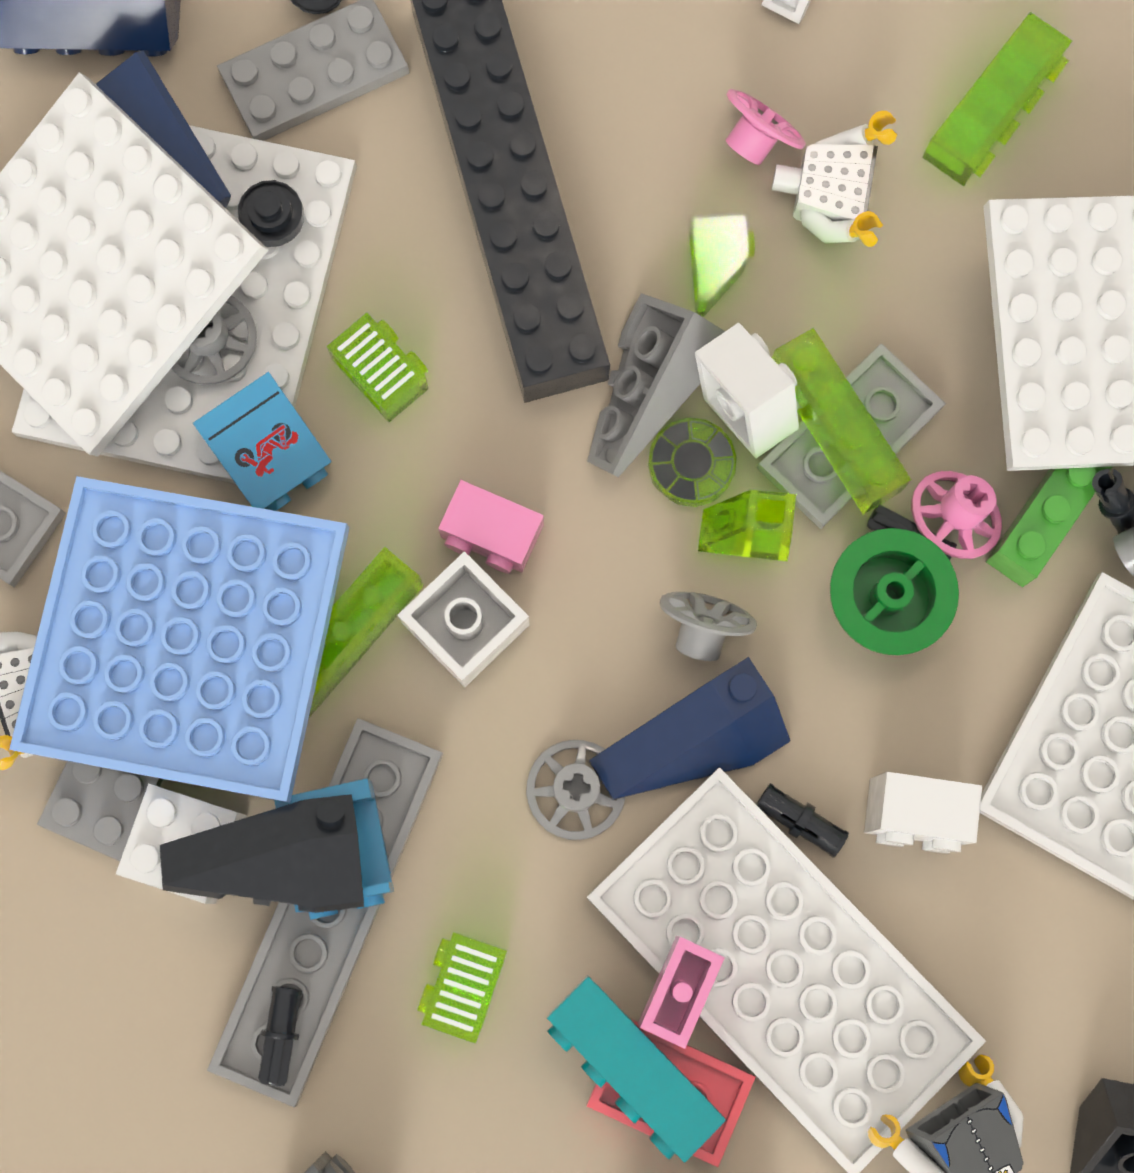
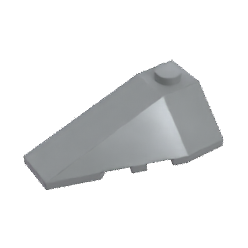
[587,293,725,477]

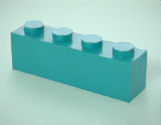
[547,975,726,1163]

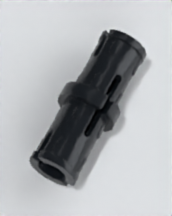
[756,783,849,858]

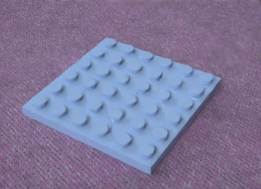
[9,476,350,803]

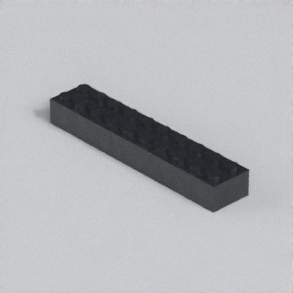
[411,0,610,403]

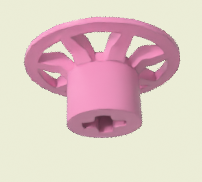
[726,89,806,165]
[911,471,1002,559]

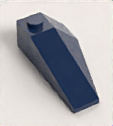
[589,657,791,800]

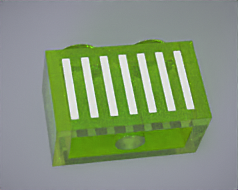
[326,313,429,422]
[417,932,508,1044]

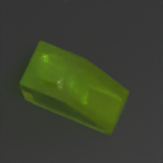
[689,215,755,317]

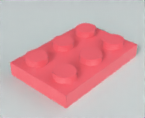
[586,1018,756,1167]

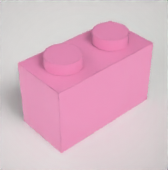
[438,480,544,574]
[637,936,725,1049]

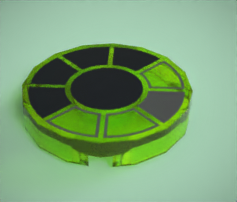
[648,418,737,507]

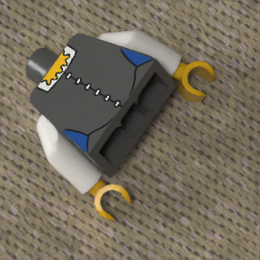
[868,1055,1024,1173]

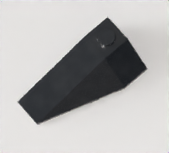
[160,794,364,913]
[1070,1078,1134,1173]

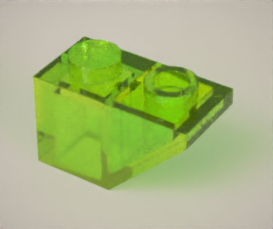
[698,489,796,562]

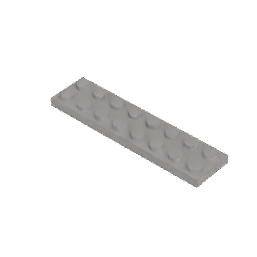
[207,718,443,1107]

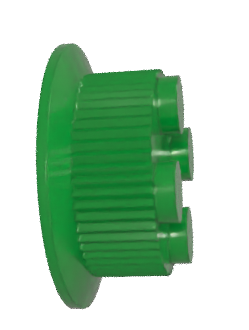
[830,528,959,656]

